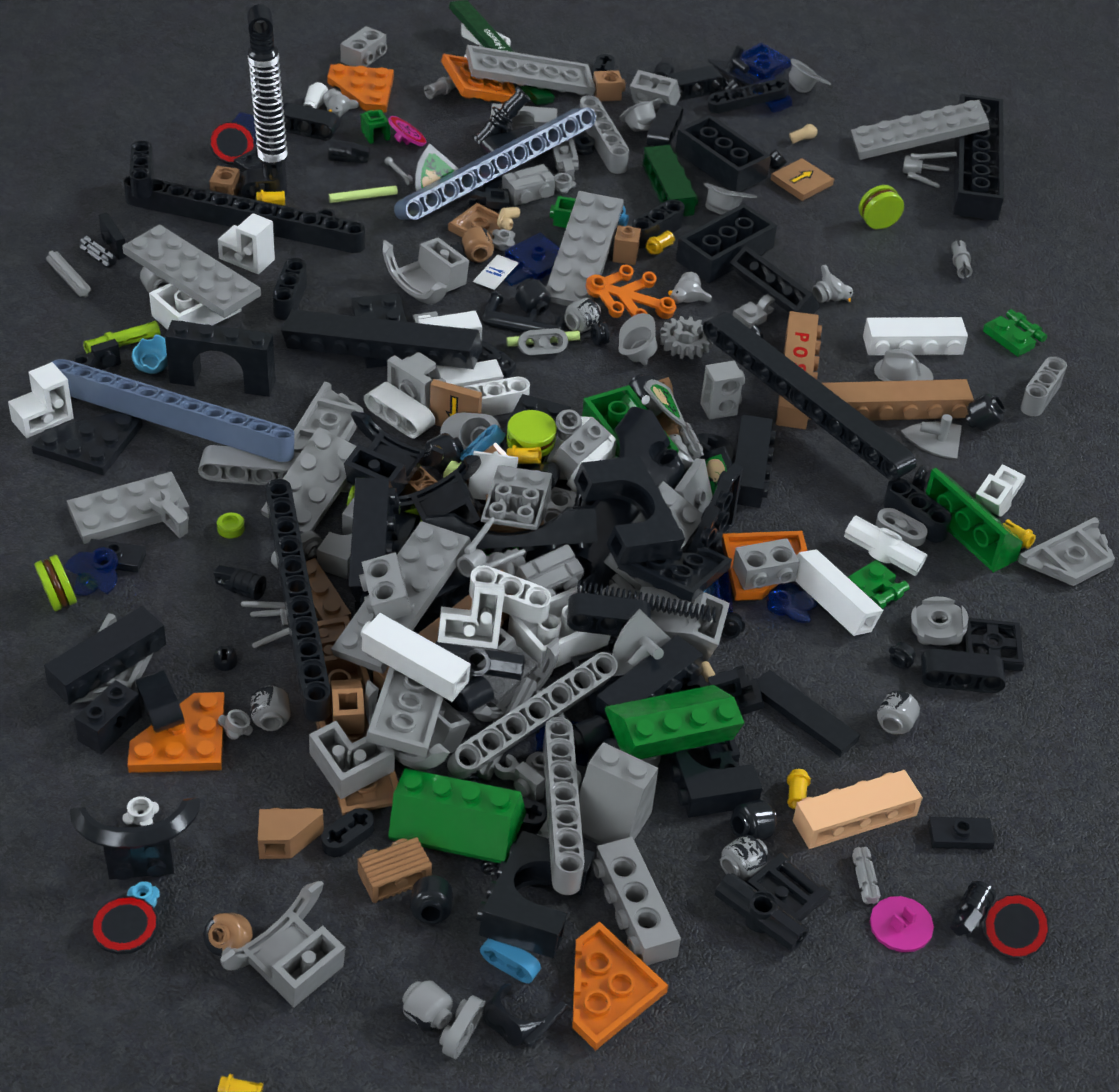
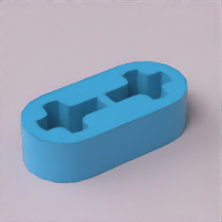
[460,424,506,461]
[480,938,541,984]

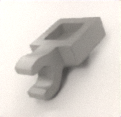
[733,294,775,329]
[149,489,189,539]
[494,754,545,802]

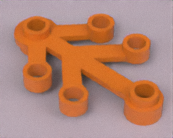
[585,265,676,319]

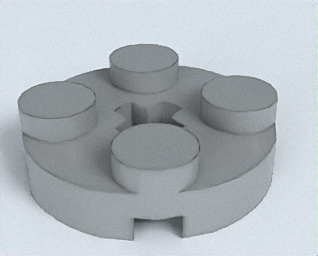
[911,597,968,645]

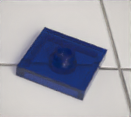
[740,43,792,81]
[505,233,560,280]

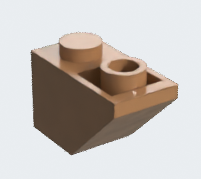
[330,679,365,734]
[258,807,324,859]

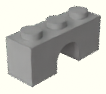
[490,104,557,138]
[317,498,354,579]

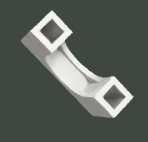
[418,311,503,387]

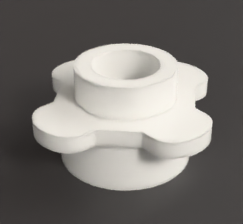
[122,796,159,826]

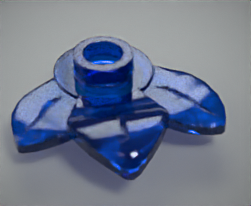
[64,547,118,595]
[767,582,819,623]

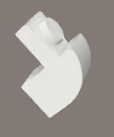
[975,464,1026,517]

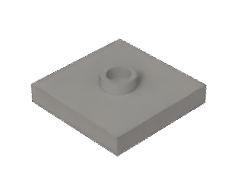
[674,458,713,513]

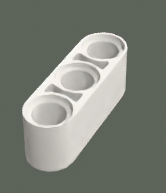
[464,377,530,416]
[364,382,435,439]
[469,565,551,624]

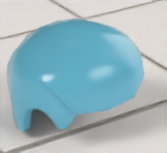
[131,335,168,374]

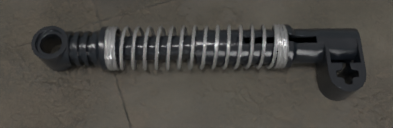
[240,4,288,200]

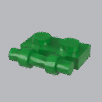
[983,309,1047,357]
[848,560,909,609]

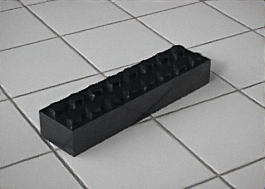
[953,94,1004,221]

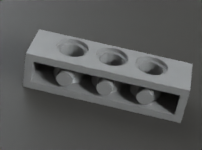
[592,836,681,965]

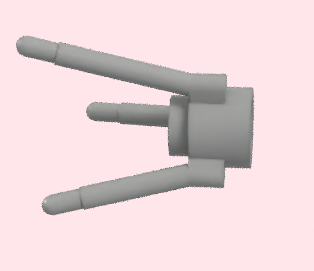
[903,152,957,188]
[457,517,526,577]
[241,601,290,648]

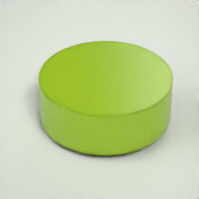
[217,512,245,539]

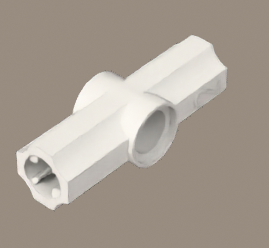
[844,516,927,576]

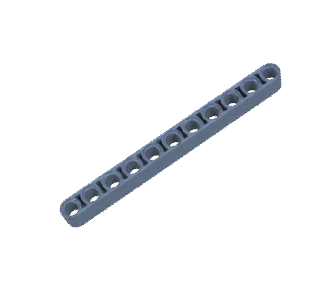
[394,107,596,220]
[52,359,294,462]

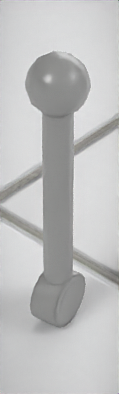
[384,157,413,185]

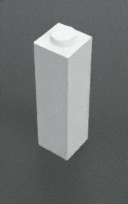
[795,549,883,636]
[360,613,471,702]

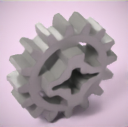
[660,316,712,359]

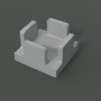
[387,352,446,409]

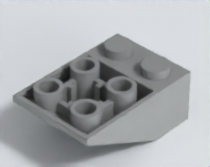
[481,465,552,530]
[637,586,730,662]

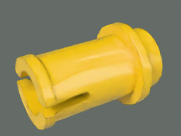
[256,190,285,206]
[646,231,675,255]
[507,445,542,465]
[1003,519,1036,549]
[787,769,811,809]
[217,1074,263,1092]

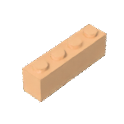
[793,770,923,849]

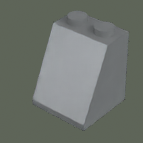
[579,742,658,845]

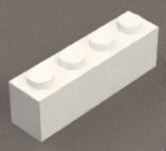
[863,317,968,355]

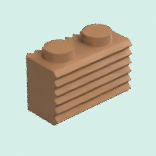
[358,837,432,903]

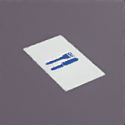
[473,254,519,290]

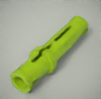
[83,321,160,353]

